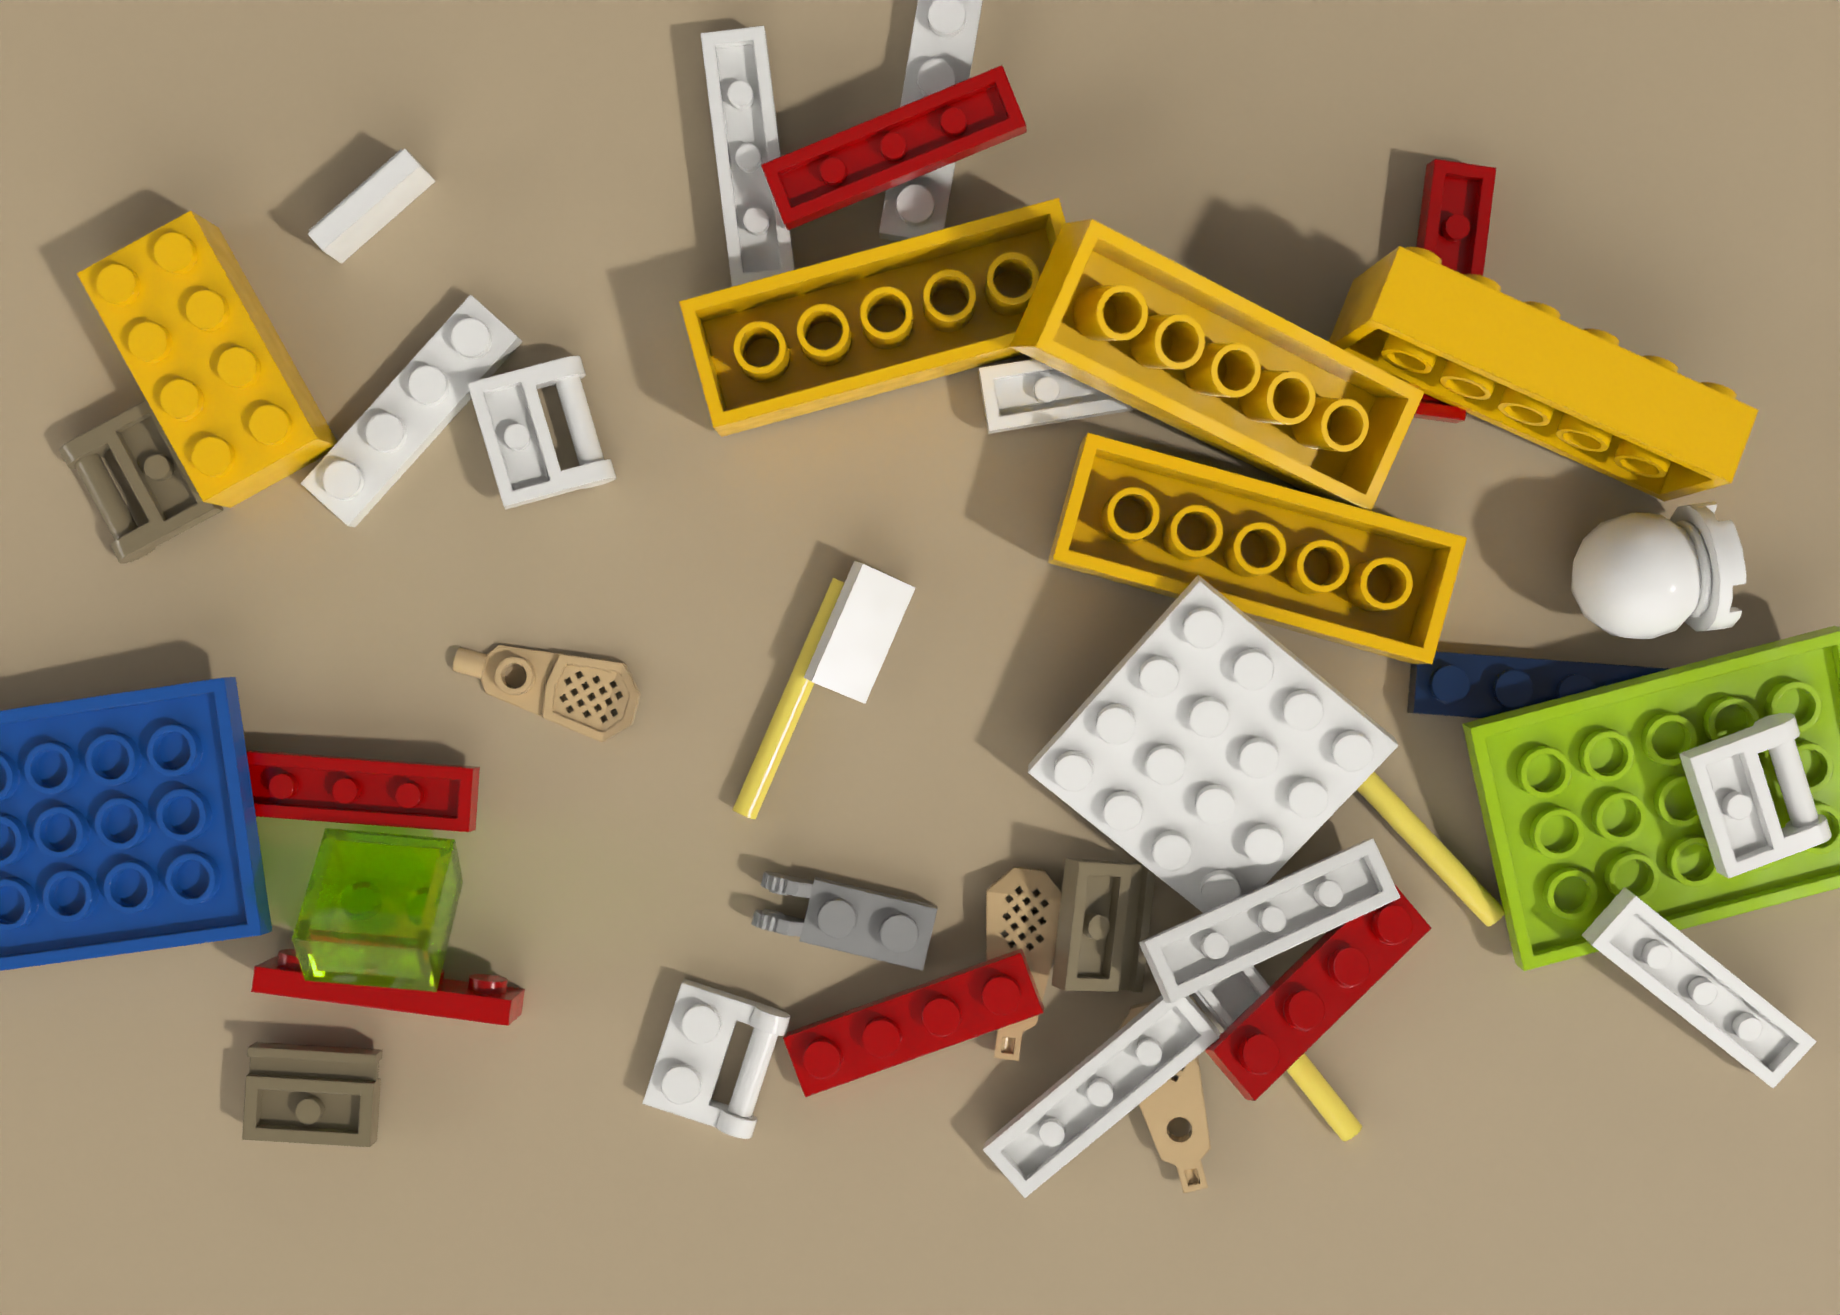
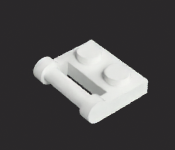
[467,356,616,510]
[1679,713,1832,879]
[642,979,791,1139]

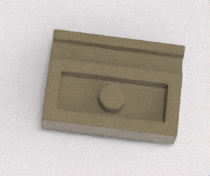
[1051,858,1156,992]
[242,1042,382,1147]

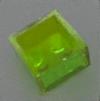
[292,828,463,992]

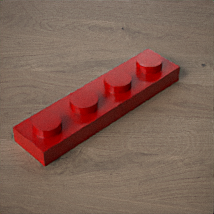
[761,65,1027,230]
[1413,159,1497,423]
[246,750,480,832]
[1205,885,1432,1101]
[783,948,1044,1097]
[251,949,525,1026]

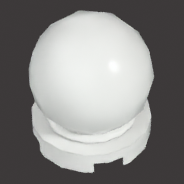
[1571,501,1746,639]

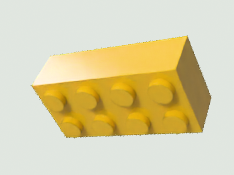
[76,210,337,508]

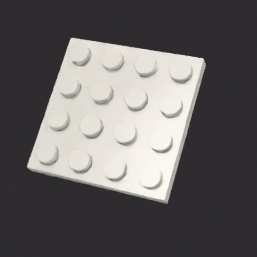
[1028,575,1399,913]

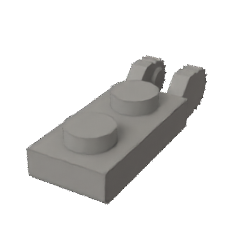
[752,871,938,971]

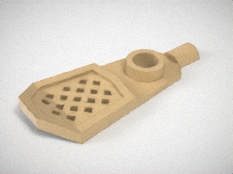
[453,645,641,742]
[986,866,1062,1061]
[1117,1000,1211,1193]

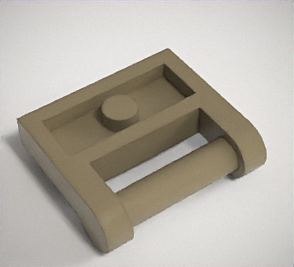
[59,400,224,564]

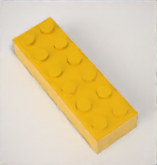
[679,198,1066,437]
[1010,219,1424,511]
[1329,246,1759,502]
[1048,433,1467,664]

